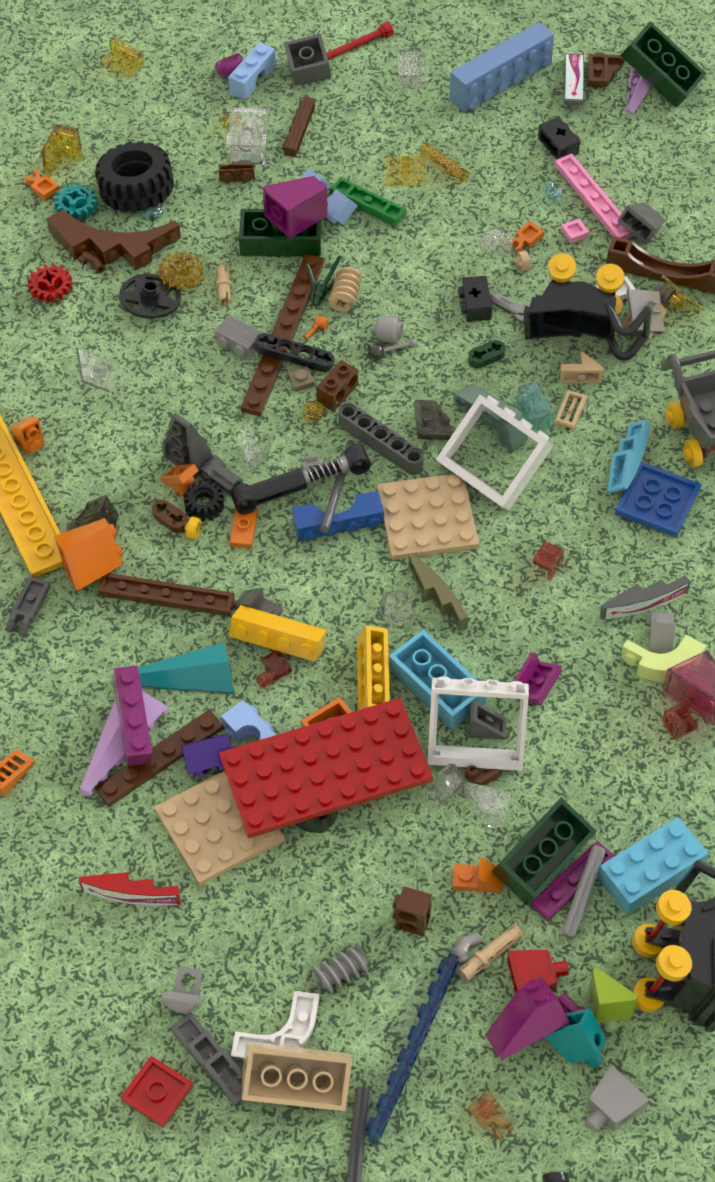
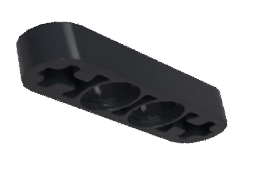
[254,333,335,372]

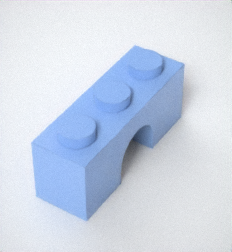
[228,42,276,100]
[302,168,358,225]
[221,700,276,742]

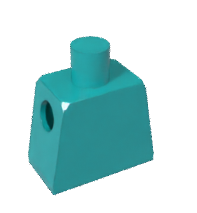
[545,1008,606,1068]

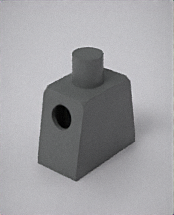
[617,202,665,245]

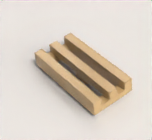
[554,390,587,431]

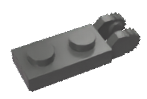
[6,576,51,636]

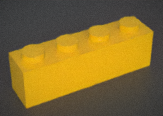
[229,605,327,662]

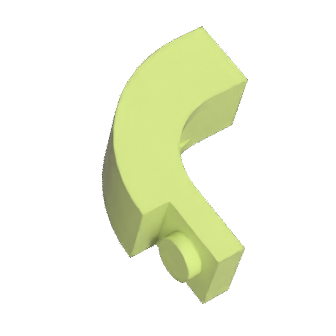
[621,635,706,682]

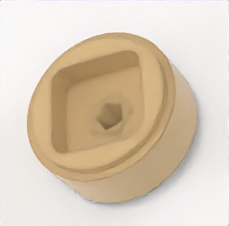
[515,251,531,272]

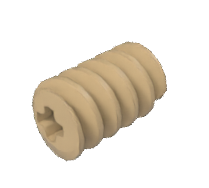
[329,267,362,312]

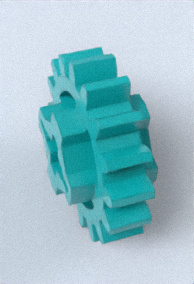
[54,183,98,221]

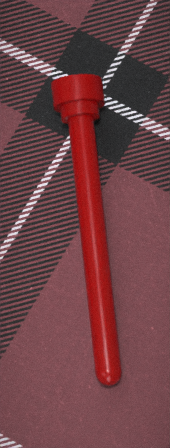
[326,21,394,60]

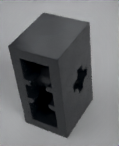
[538,116,581,160]
[458,276,492,322]

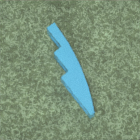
[607,419,651,493]

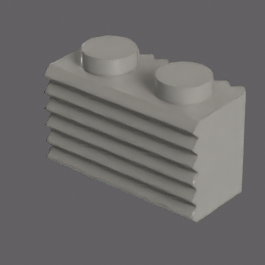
[215,315,264,360]

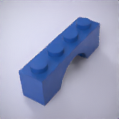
[292,491,384,541]

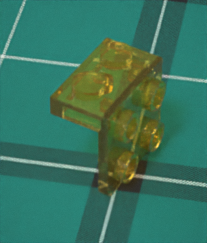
[40,124,83,178]

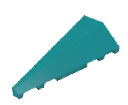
[112,642,234,694]

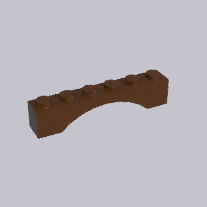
[606,236,715,293]

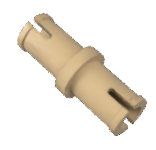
[216,265,232,305]

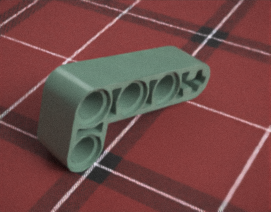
[453,384,528,452]

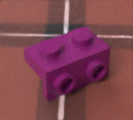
[512,652,562,706]

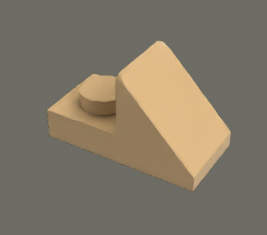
[559,352,604,383]

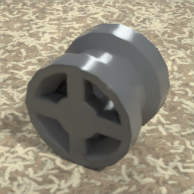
[654,282,676,308]

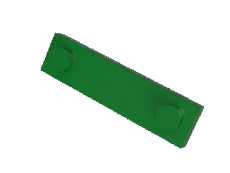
[329,177,407,226]

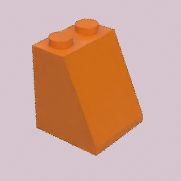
[54,518,123,591]

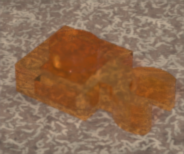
[468,1091,513,1141]

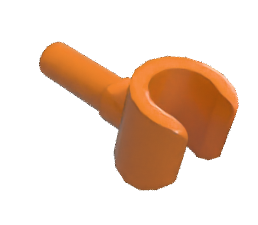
[304,316,329,340]

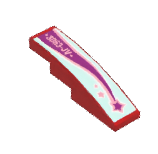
[79,872,181,906]

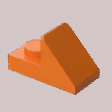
[160,464,199,497]
[453,858,502,893]

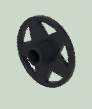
[119,274,181,319]

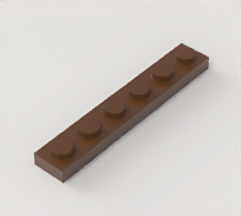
[97,573,235,616]
[94,709,224,808]

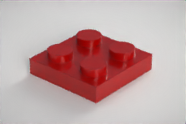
[120,1056,194,1128]

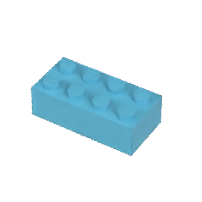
[389,629,486,730]
[598,817,709,915]

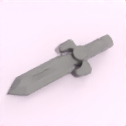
[490,293,530,323]

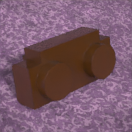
[218,160,255,183]

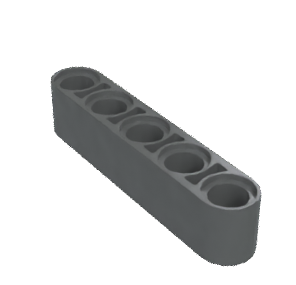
[338,403,424,475]

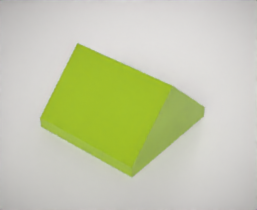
[589,967,639,1023]

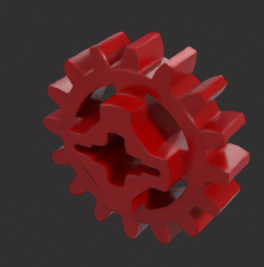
[28,264,73,304]

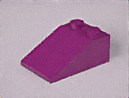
[485,977,570,1061]

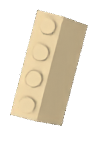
[241,1042,352,1111]

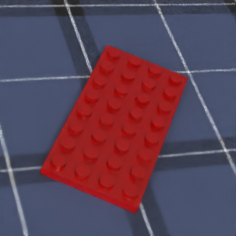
[219,697,433,839]

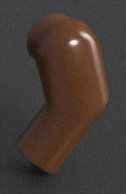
[78,250,106,273]
[465,765,500,786]

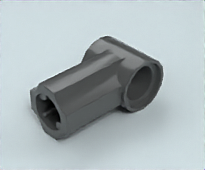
[198,455,243,494]

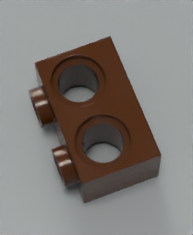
[316,360,358,412]
[392,886,432,937]

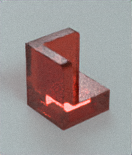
[533,541,564,581]
[662,700,698,740]

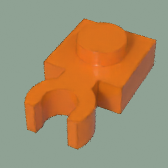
[25,170,60,201]
[508,220,545,254]

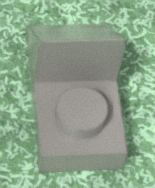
[649,612,675,654]

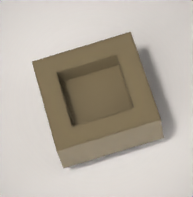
[288,366,315,392]

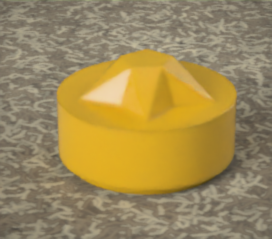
[185,517,201,540]

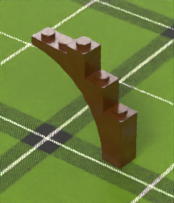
[46,209,181,271]

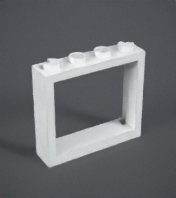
[436,395,554,510]
[428,677,529,771]

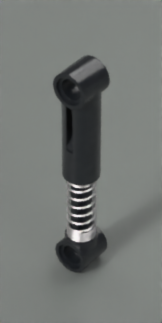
[230,444,371,515]

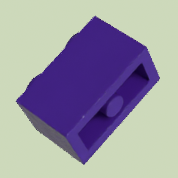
[181,734,232,777]

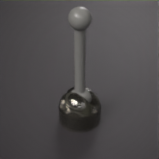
[367,339,417,362]

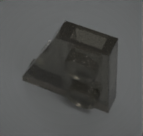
[414,400,455,440]

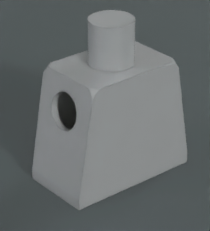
[585,1065,649,1132]

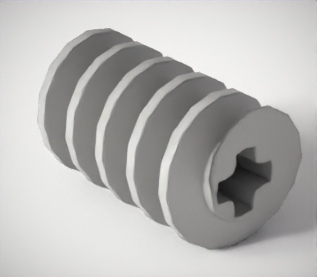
[312,943,369,994]

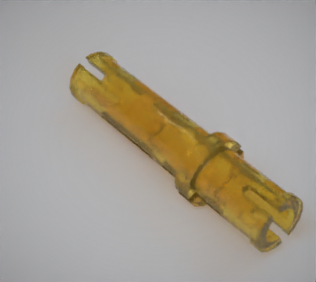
[419,141,469,182]

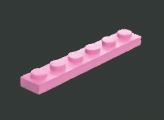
[555,154,634,239]

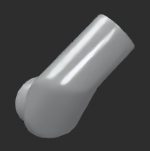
[452,931,482,964]

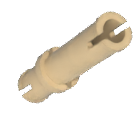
[457,924,523,982]

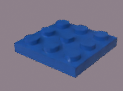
[615,462,702,538]

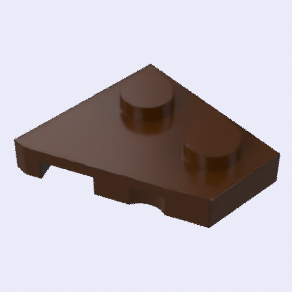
[588,54,625,87]

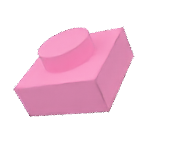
[561,219,589,244]

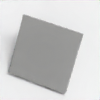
[626,289,665,332]

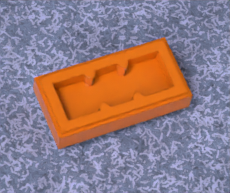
[230,508,258,549]

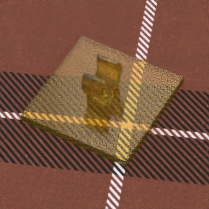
[386,155,426,186]
[662,275,705,311]

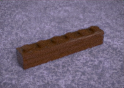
[282,96,315,157]

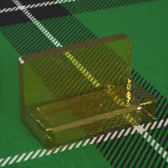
[101,37,144,78]

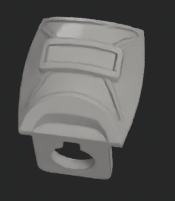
[162,966,204,1013]

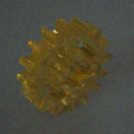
[159,250,203,289]

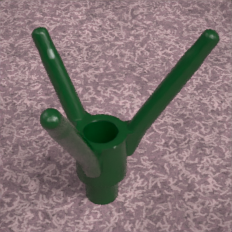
[305,255,341,306]

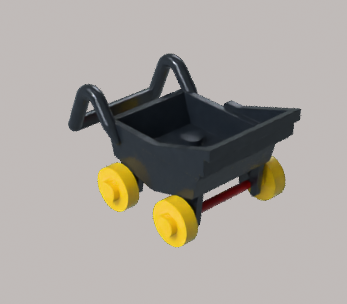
[524,253,652,360]
[632,860,715,1032]

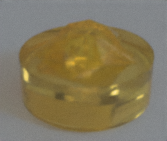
[303,401,324,422]

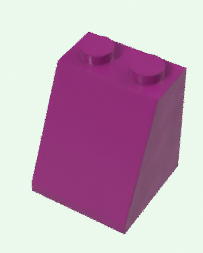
[263,176,328,239]

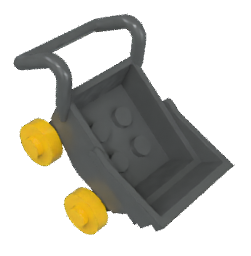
[661,350,715,468]

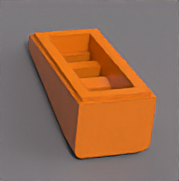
[0,749,35,797]

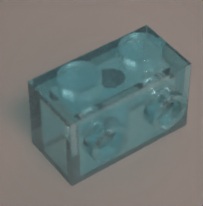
[516,381,555,433]

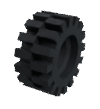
[184,480,224,522]

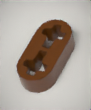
[152,500,188,533]

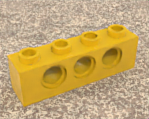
[357,625,390,710]

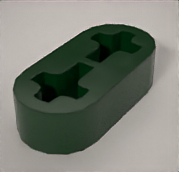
[468,340,505,368]

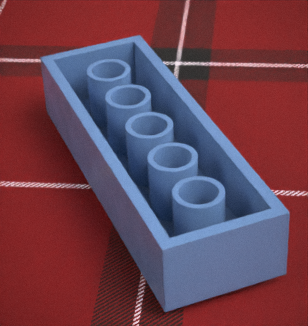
[449,22,554,112]

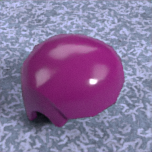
[215,53,243,78]

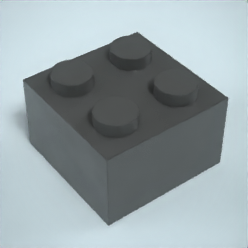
[284,33,331,86]

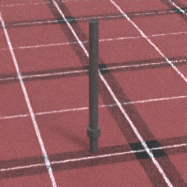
[320,440,355,533]

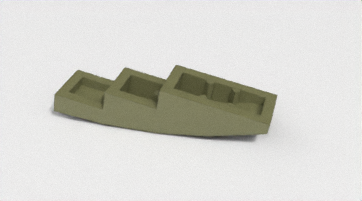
[408,553,468,631]

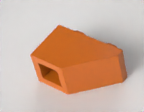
[10,416,45,455]

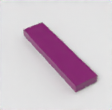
[530,840,615,922]

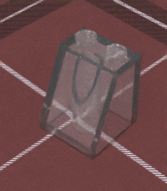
[226,108,270,165]

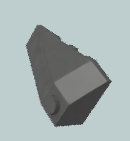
[161,413,212,478]

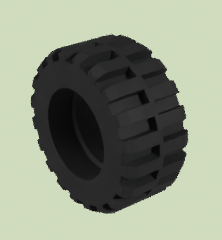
[95,141,174,213]

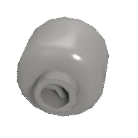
[372,316,403,343]

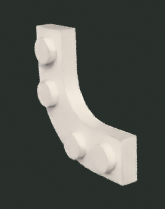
[231,991,320,1061]

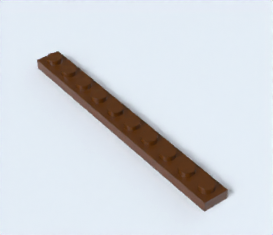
[241,254,325,417]

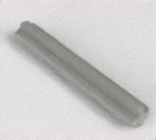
[561,845,605,938]

